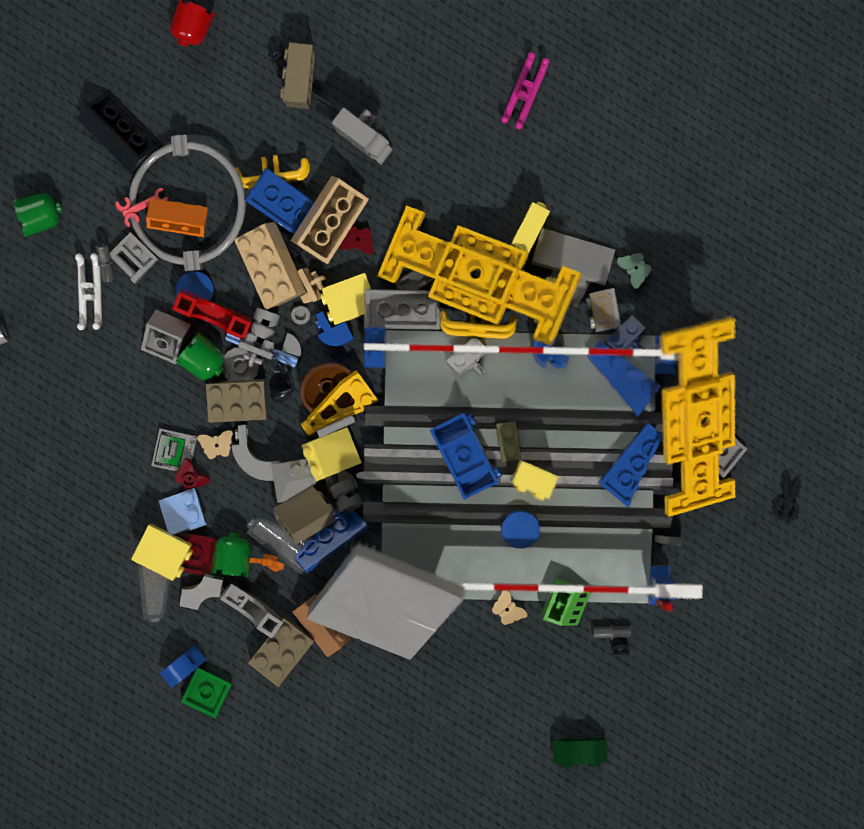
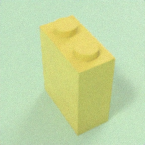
[511,202,550,253]
[320,273,371,326]
[302,428,362,481]
[131,524,193,581]

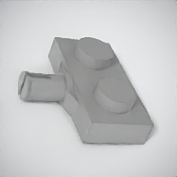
[446,336,486,377]

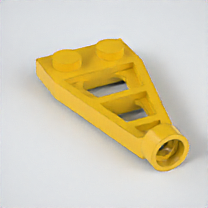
[301,370,378,436]

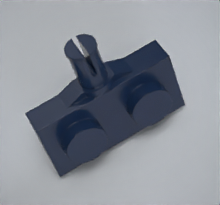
[605,315,646,350]

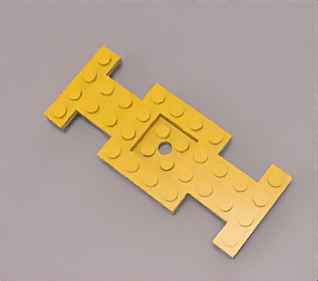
[377,206,582,347]
[661,317,735,517]

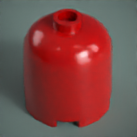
[170,0,216,48]

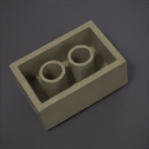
[281,43,315,109]
[206,378,268,423]
[248,616,314,687]

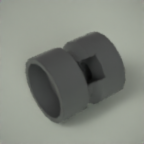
[330,479,363,514]

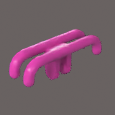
[501,52,550,129]

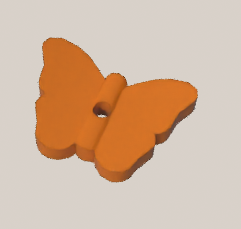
[248,554,285,572]

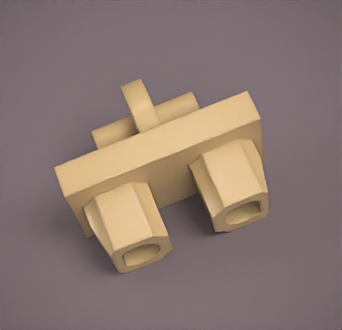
[297,268,326,303]

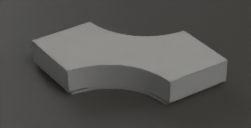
[179,573,224,610]

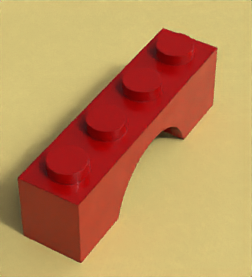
[172,288,252,340]

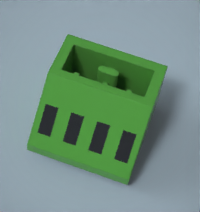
[542,577,591,626]

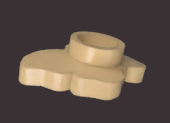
[197,430,233,459]
[492,590,527,625]

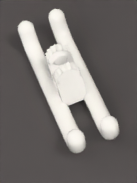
[75,253,102,330]

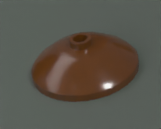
[300,362,354,416]

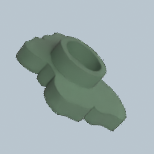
[617,253,651,289]

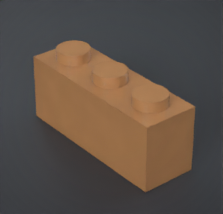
[293,594,351,657]

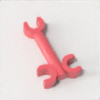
[116,188,168,228]

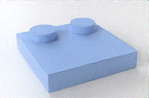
[159,488,207,536]

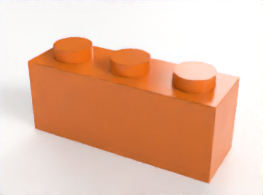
[146,198,208,237]

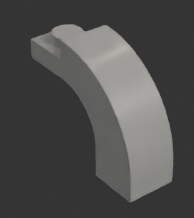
[232,425,281,481]
[220,582,283,638]

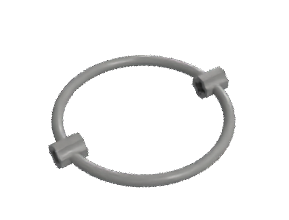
[129,135,246,271]

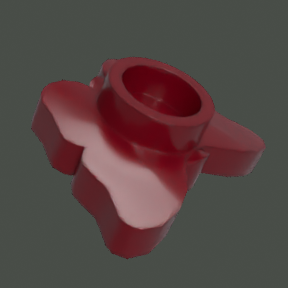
[339,226,374,255]
[174,457,210,491]

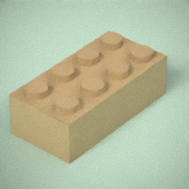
[290,176,369,264]
[234,222,306,310]

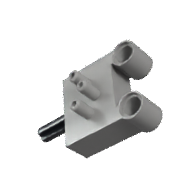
[315,100,393,165]

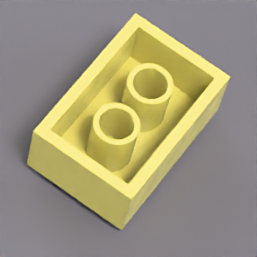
[511,460,558,500]

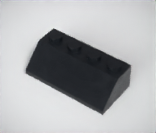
[77,90,163,173]

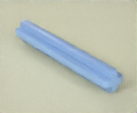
[225,333,298,367]

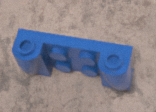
[430,412,502,500]

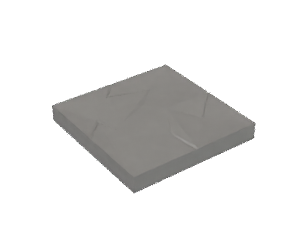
[306,544,465,660]

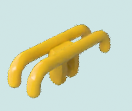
[235,155,310,188]
[440,310,517,339]

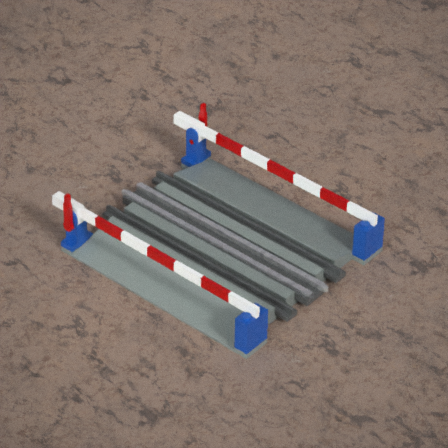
[356,327,702,611]

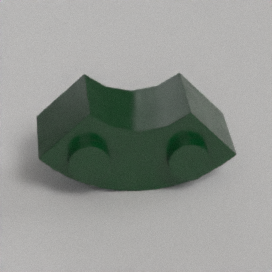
[553,738,607,768]

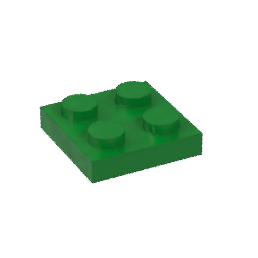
[181,667,232,718]

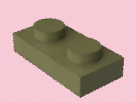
[496,421,521,462]

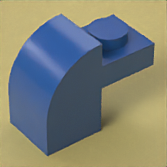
[315,311,354,347]
[533,335,569,369]
[160,645,206,688]

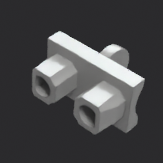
[238,333,275,367]

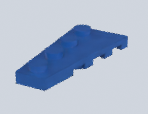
[587,340,661,418]
[598,423,663,508]
[294,508,368,574]

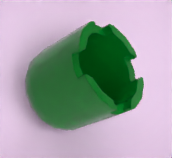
[13,193,62,237]
[175,332,224,381]
[211,532,251,577]

